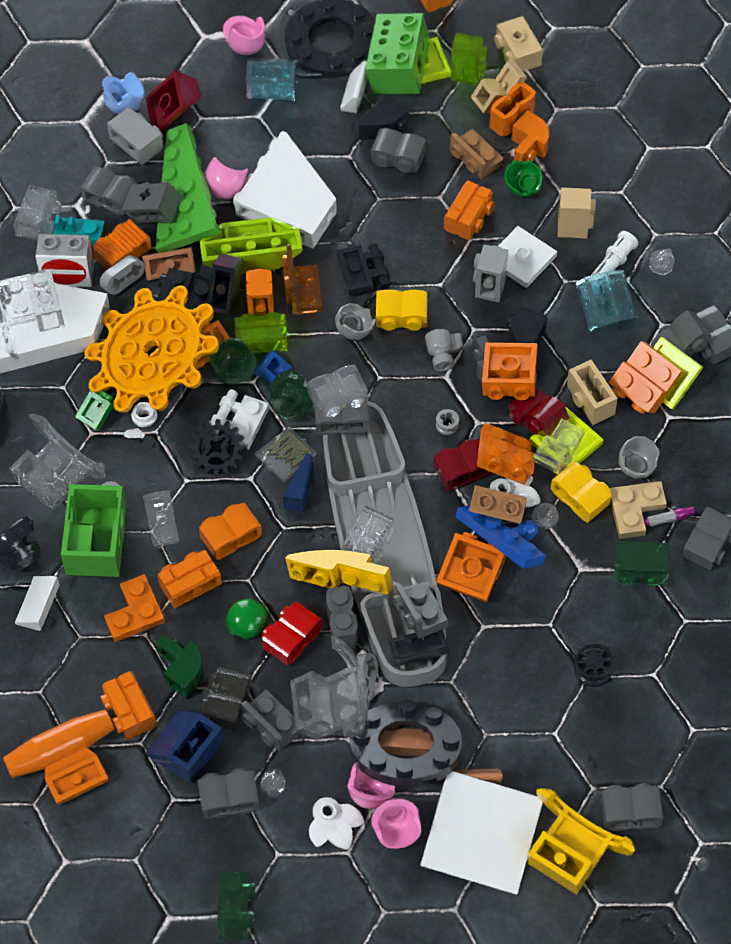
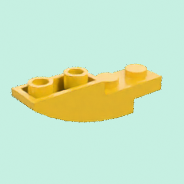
[285,550,394,595]

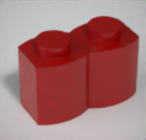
[262,601,322,666]

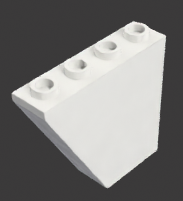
[233,131,337,248]
[0,277,110,373]

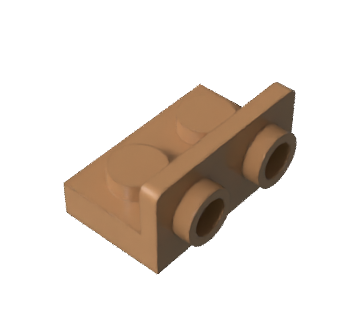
[450,129,504,179]
[469,485,527,523]

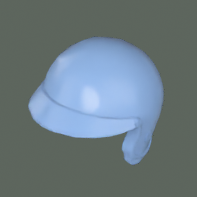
[102,72,145,114]

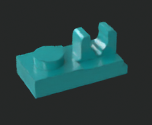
[53,215,105,246]

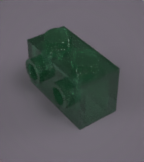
[613,541,670,586]
[217,872,255,940]

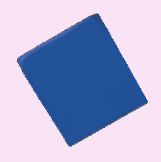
[253,350,292,386]

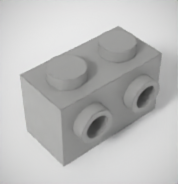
[107,107,163,165]
[473,244,508,302]

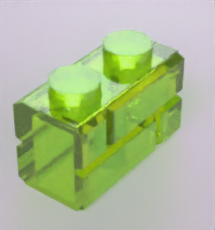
[451,32,488,86]
[235,312,288,354]

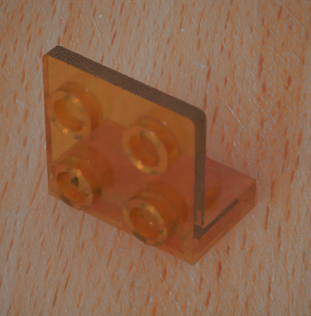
[282,245,323,314]

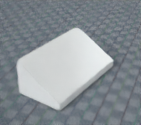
[340,61,368,113]
[15,576,59,631]

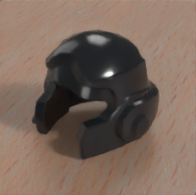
[0,516,41,571]

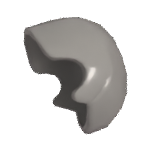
[335,303,376,340]
[619,436,660,479]

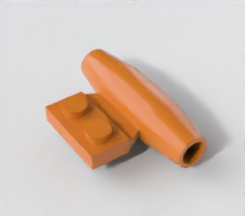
[3,709,114,806]

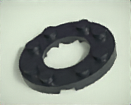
[284,0,375,77]
[350,700,462,787]

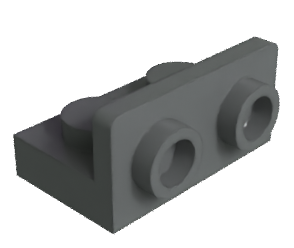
[392,582,449,638]
[241,690,304,752]

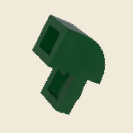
[156,635,203,699]

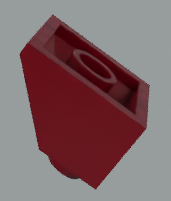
[145,70,201,132]

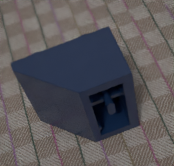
[146,711,224,784]

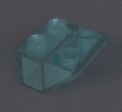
[246,58,298,100]
[576,270,637,331]

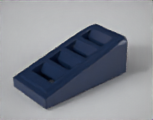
[283,453,314,512]

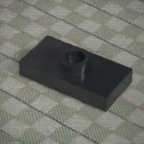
[388,629,449,667]

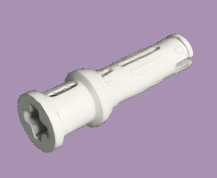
[582,231,638,297]

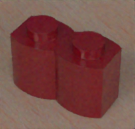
[508,388,569,437]
[433,439,493,491]

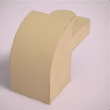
[471,61,527,113]

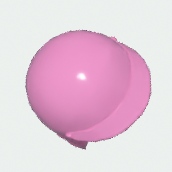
[223,16,265,55]
[204,157,248,200]
[347,762,395,809]
[371,798,421,849]

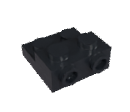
[153,268,210,309]

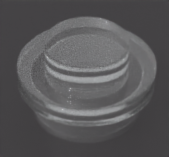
[532,503,559,529]
[261,769,285,798]

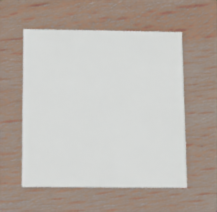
[420,771,543,894]

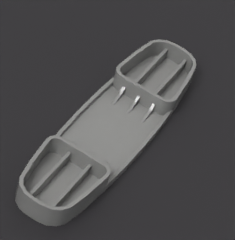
[323,401,447,687]

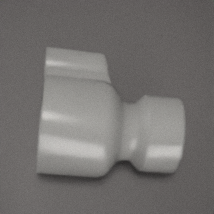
[425,329,464,371]

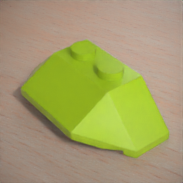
[200,217,303,274]

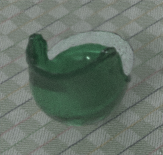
[210,338,257,384]
[270,370,316,420]

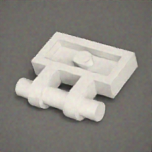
[210,389,269,450]

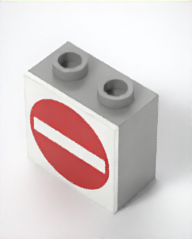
[36,234,94,287]

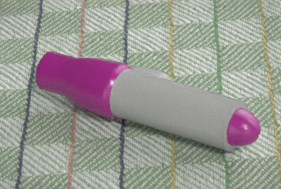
[644,507,695,527]

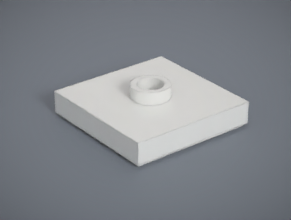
[499,226,557,288]

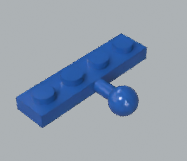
[455,505,546,569]

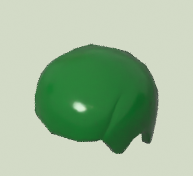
[504,160,544,197]
[225,598,269,640]

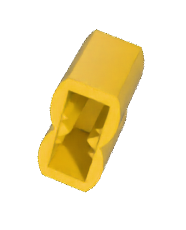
[376,290,427,331]
[550,461,612,523]

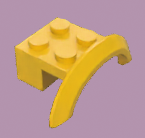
[528,789,635,895]

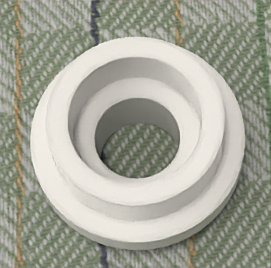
[131,402,158,427]

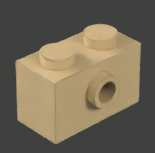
[494,16,543,71]
[557,188,596,238]
[567,360,618,425]

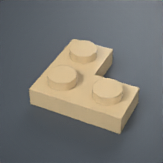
[610,481,667,539]

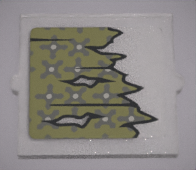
[255,427,318,483]

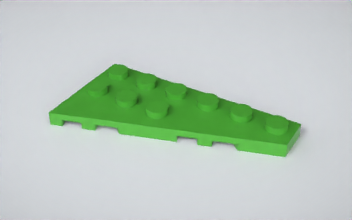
[155,123,221,253]

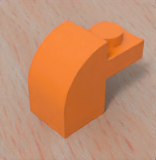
[512,110,549,162]

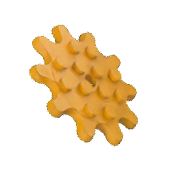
[85,286,219,413]

